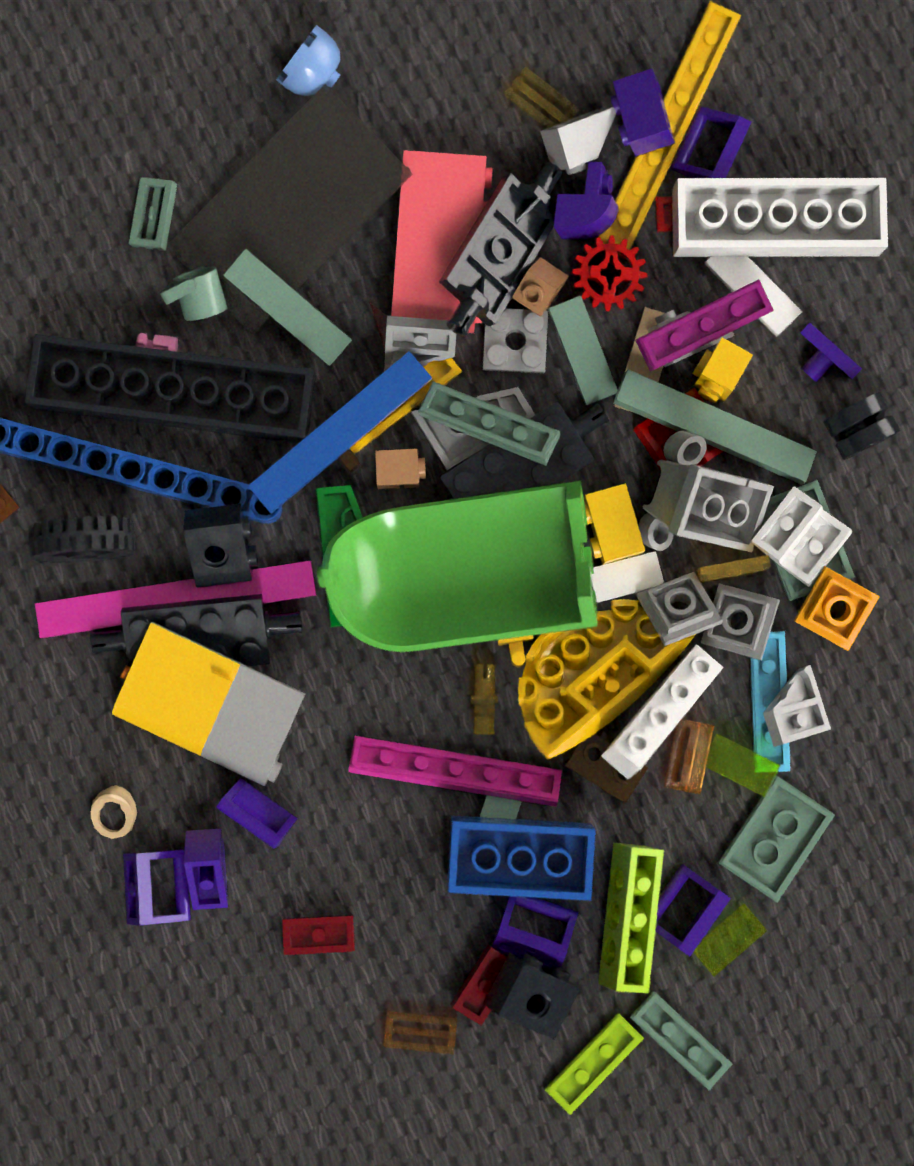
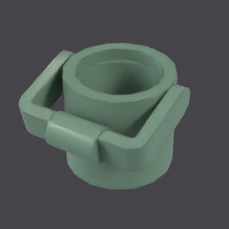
[160,266,228,321]

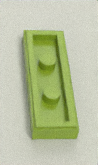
[544,1012,644,1115]

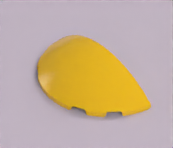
[518,599,696,759]

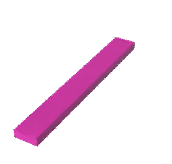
[35,561,317,638]

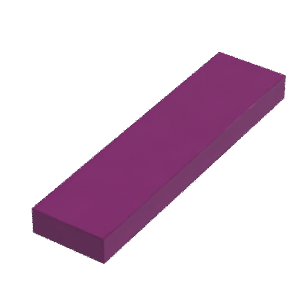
[635,279,774,372]

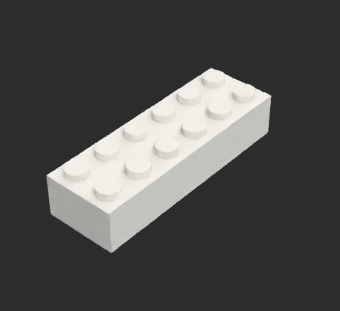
[672,178,888,257]

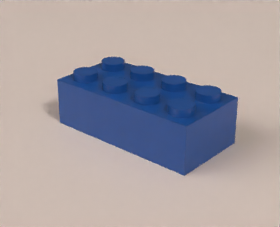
[447,816,596,900]

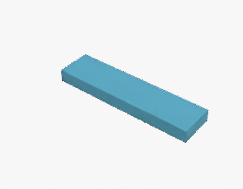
[750,631,790,772]

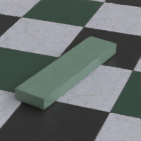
[223,248,352,366]
[418,381,560,466]

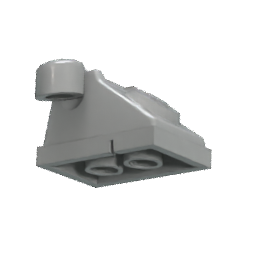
[638,431,774,552]

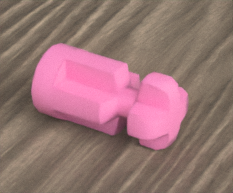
[136,333,178,352]

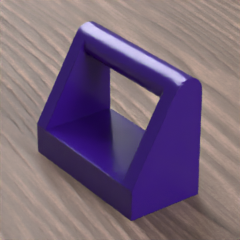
[670,106,752,178]
[216,778,298,849]
[123,849,191,926]
[655,864,731,957]
[492,896,578,970]

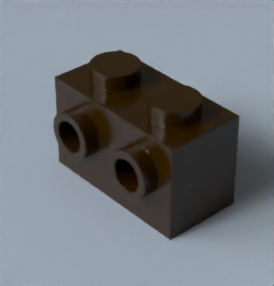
[564,730,648,804]

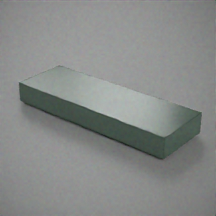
[548,296,618,406]
[630,991,732,1090]

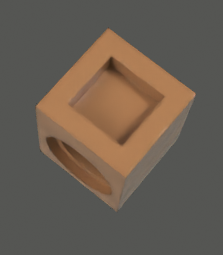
[512,257,569,317]
[375,449,426,489]

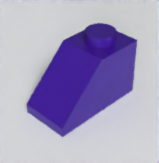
[184,829,228,910]

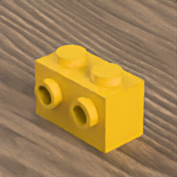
[693,337,753,403]
[584,483,645,565]

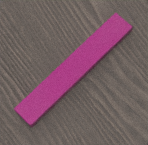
[349,736,562,807]

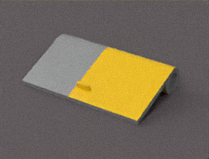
[112,622,306,786]

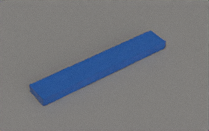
[248,351,432,514]

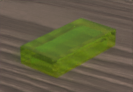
[701,733,781,797]
[693,903,767,977]

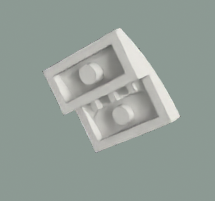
[751,486,852,588]

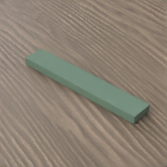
[613,369,817,485]

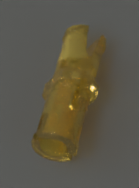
[471,664,499,735]

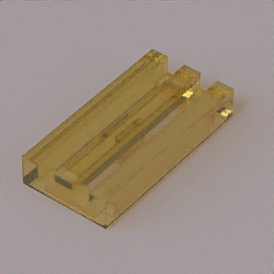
[504,67,579,129]
[696,555,771,583]

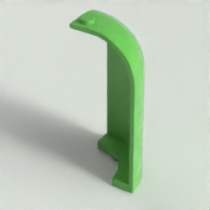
[317,481,597,652]

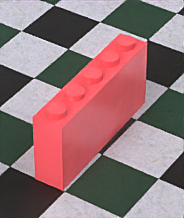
[391,150,493,333]

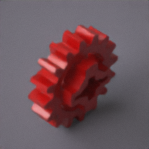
[572,235,648,312]

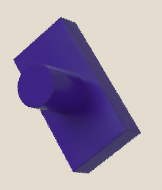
[801,323,862,382]

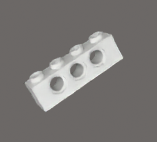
[601,644,723,779]

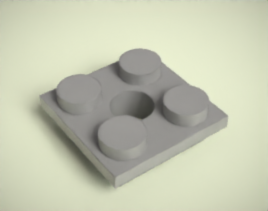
[483,309,548,373]
[637,572,722,646]
[701,583,780,661]

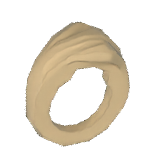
[91,785,137,839]

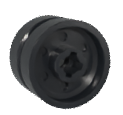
[823,392,901,461]

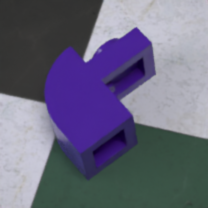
[554,162,619,240]

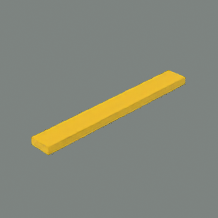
[598,1,741,259]

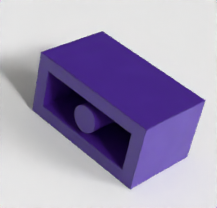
[611,68,675,156]

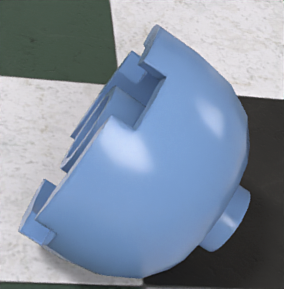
[276,25,341,96]

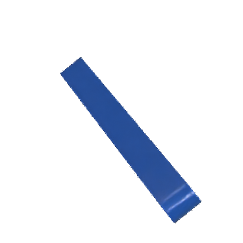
[0,418,283,524]

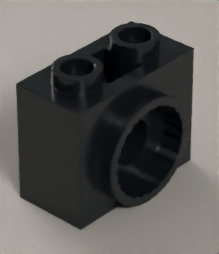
[183,503,258,588]
[483,952,580,1040]

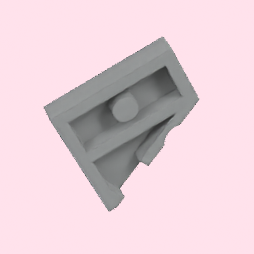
[384,316,456,371]
[763,665,831,747]

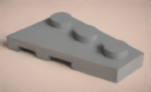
[411,387,535,472]

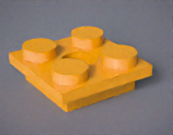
[793,566,880,651]

